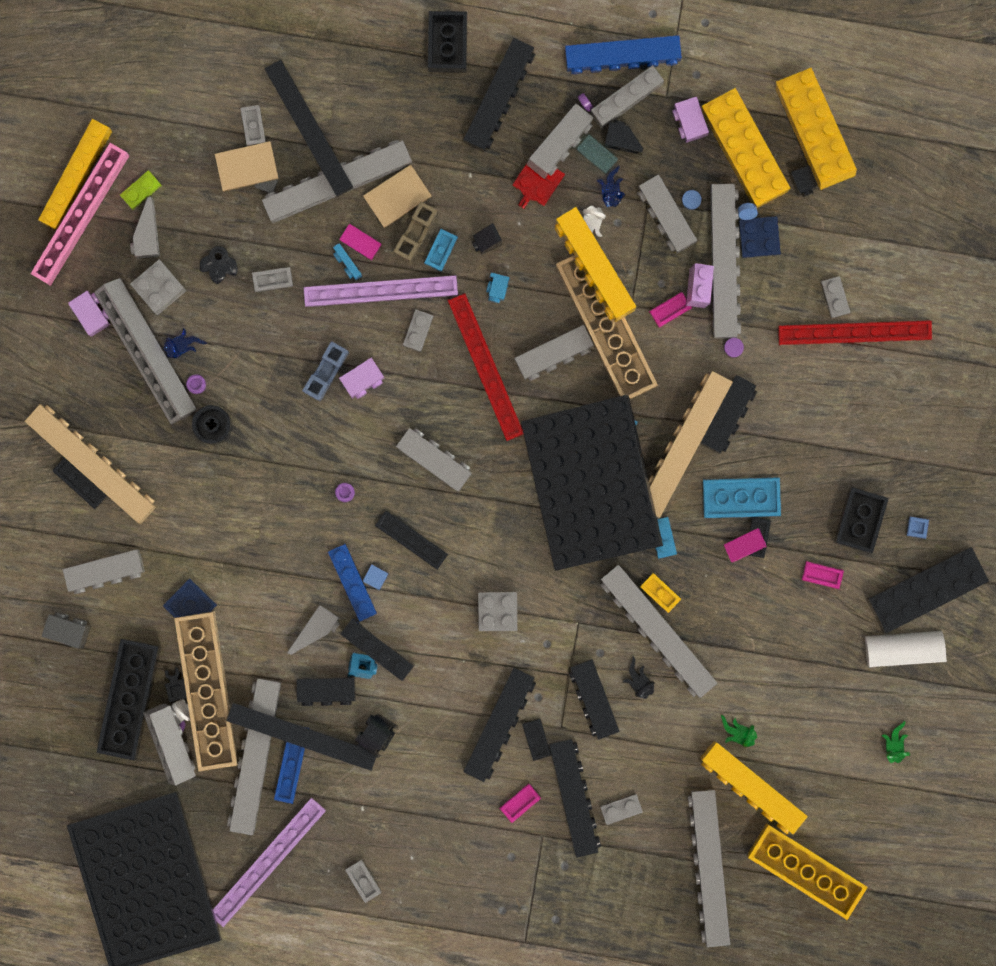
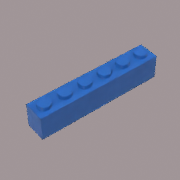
[565,35,682,74]

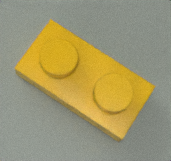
[640,573,681,613]

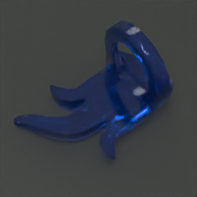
[597,165,625,208]
[164,328,207,358]

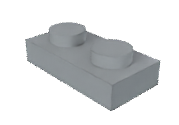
[240,105,266,146]
[252,267,293,292]
[821,276,850,319]
[403,309,434,352]
[600,794,643,825]
[345,859,382,903]

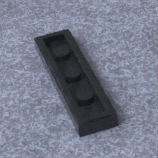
[375,510,448,570]

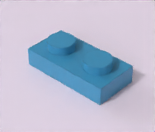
[424,229,458,272]
[333,243,362,281]
[656,517,677,559]

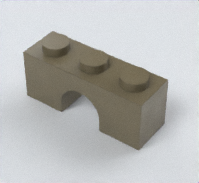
[393,202,438,263]

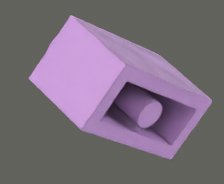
[672,97,709,143]
[686,263,714,308]
[68,291,111,337]
[339,357,385,399]

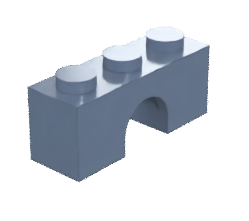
[302,341,349,402]

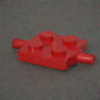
[512,164,565,209]

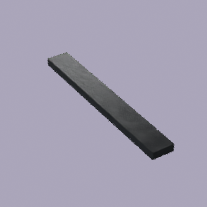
[264,60,353,197]
[226,703,376,771]

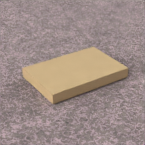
[215,141,279,192]
[363,165,432,228]

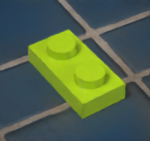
[120,170,162,210]

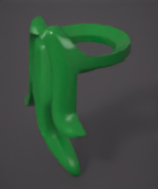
[721,715,757,747]
[881,721,910,763]

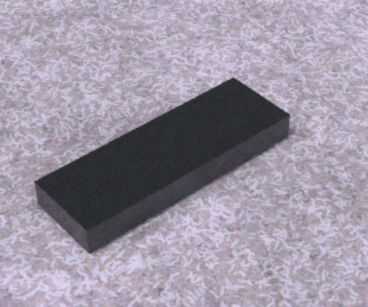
[52,457,107,509]

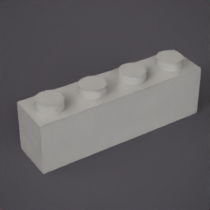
[590,65,664,129]
[527,104,594,179]
[637,174,697,254]
[515,325,594,381]
[396,428,472,492]
[62,550,145,595]
[143,703,196,786]

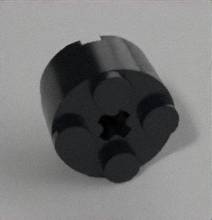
[192,405,233,445]
[355,713,398,758]

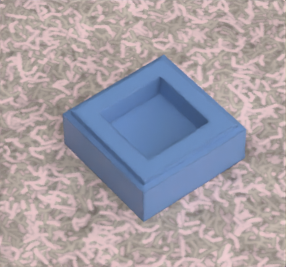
[906,517,929,539]
[363,565,389,590]

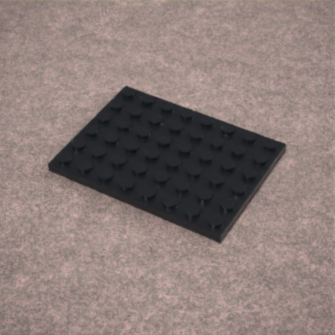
[521,395,663,571]
[67,792,222,966]

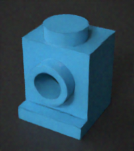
[486,273,510,303]
[347,653,378,679]

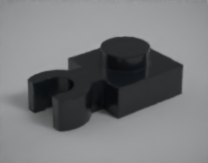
[165,667,187,704]

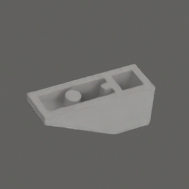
[130,197,160,259]
[287,605,340,655]

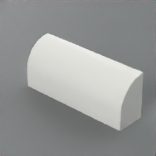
[865,631,947,667]

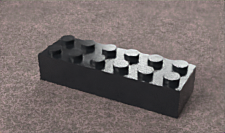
[866,547,989,634]
[96,639,161,761]

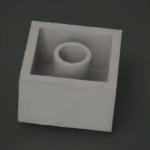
[130,259,186,315]
[478,592,517,631]

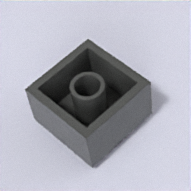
[41,612,91,649]

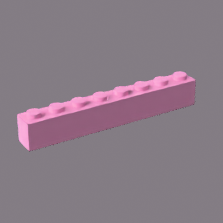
[31,143,129,286]

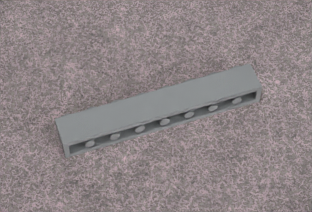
[262,140,412,224]
[710,184,741,339]
[94,278,197,424]
[600,565,718,698]
[227,678,282,835]
[688,789,730,947]

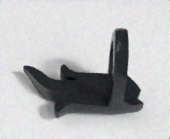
[622,656,655,699]

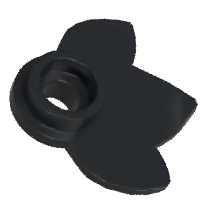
[200,246,238,284]

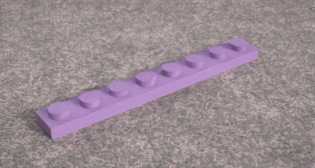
[304,276,458,307]
[213,798,326,927]

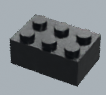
[428,11,467,73]
[833,487,889,554]

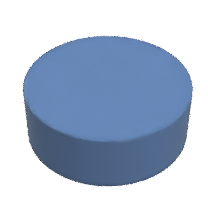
[682,190,701,210]
[738,203,758,220]

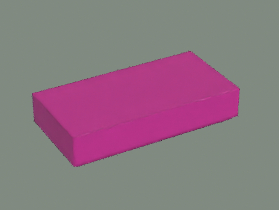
[339,224,382,261]
[649,292,692,328]
[724,528,767,562]
[802,561,844,589]
[499,783,541,823]

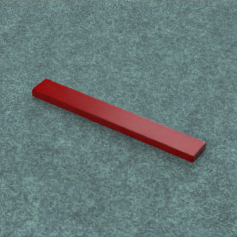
[448,293,524,441]
[778,320,932,345]

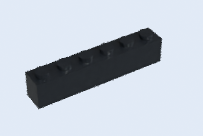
[463,38,536,153]
[463,668,536,782]
[549,738,601,858]

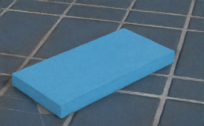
[703,478,781,518]

